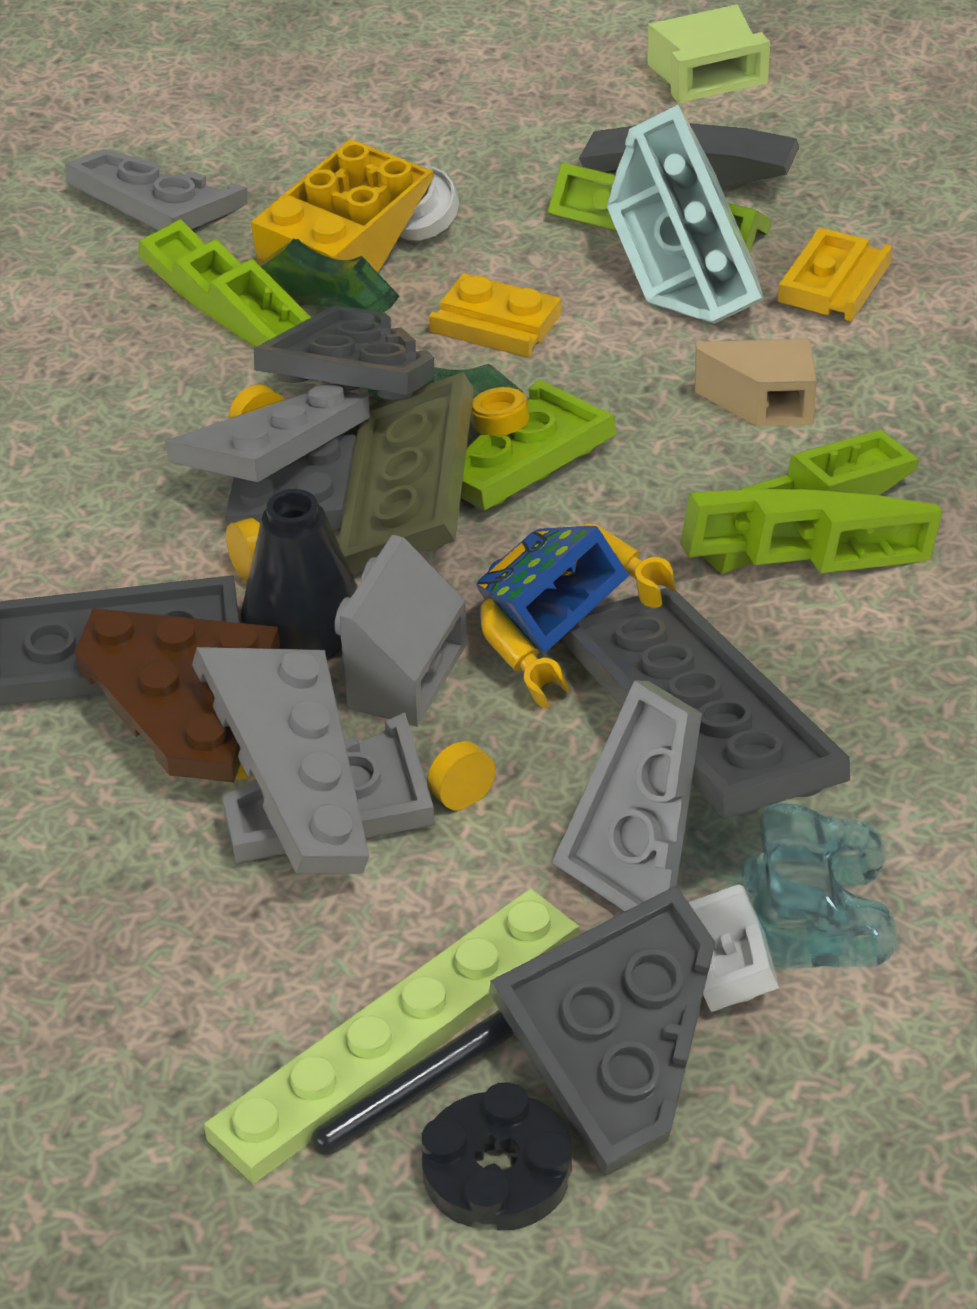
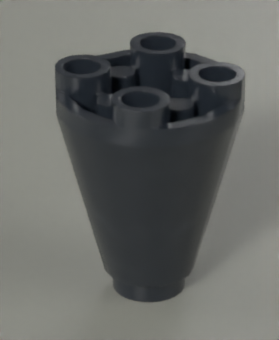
[241,489,358,657]

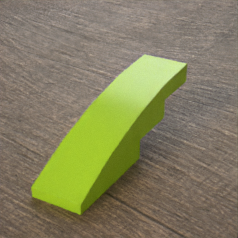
[137,219,311,347]
[702,429,919,574]
[680,489,943,573]

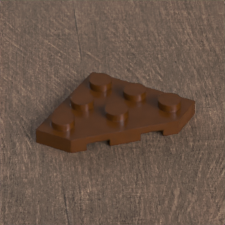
[75,608,280,783]

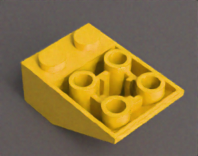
[251,138,434,305]

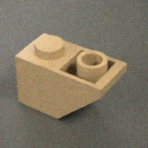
[695,339,817,426]

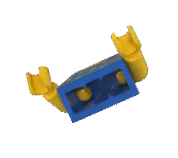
[476,523,676,708]

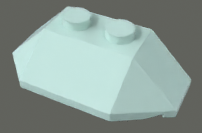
[607,105,764,324]

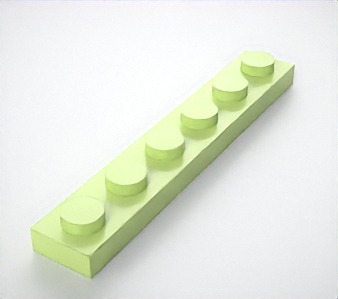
[204,888,579,1184]

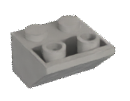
[335,535,467,727]

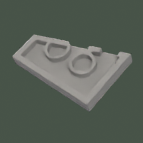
[65,149,248,230]
[165,384,370,482]
[552,680,702,911]
[222,712,434,863]

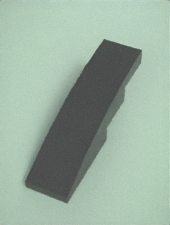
[579,123,799,187]

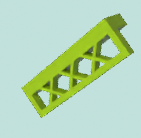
[547,162,772,253]

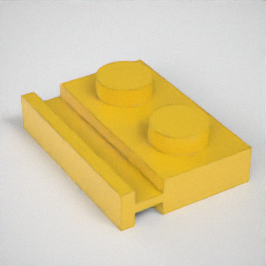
[778,227,893,322]
[429,273,562,358]

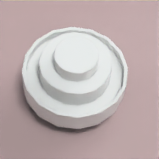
[399,166,460,241]

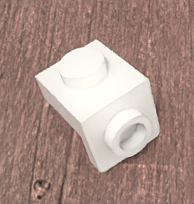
[688,885,779,1012]

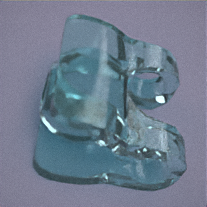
[742,803,898,969]

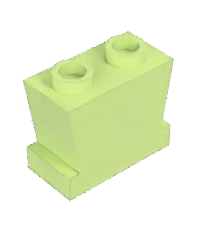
[648,4,770,103]

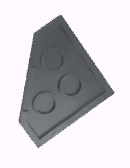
[254,305,434,400]
[489,885,716,1176]

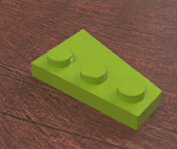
[461,379,617,511]

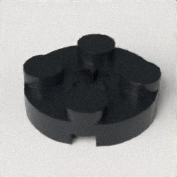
[422,1082,572,1231]

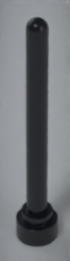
[311,1010,515,1155]

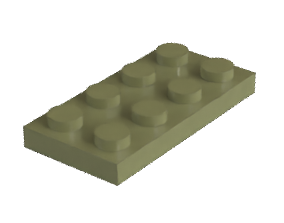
[339,372,474,575]

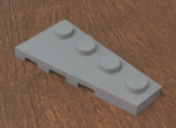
[192,647,369,874]

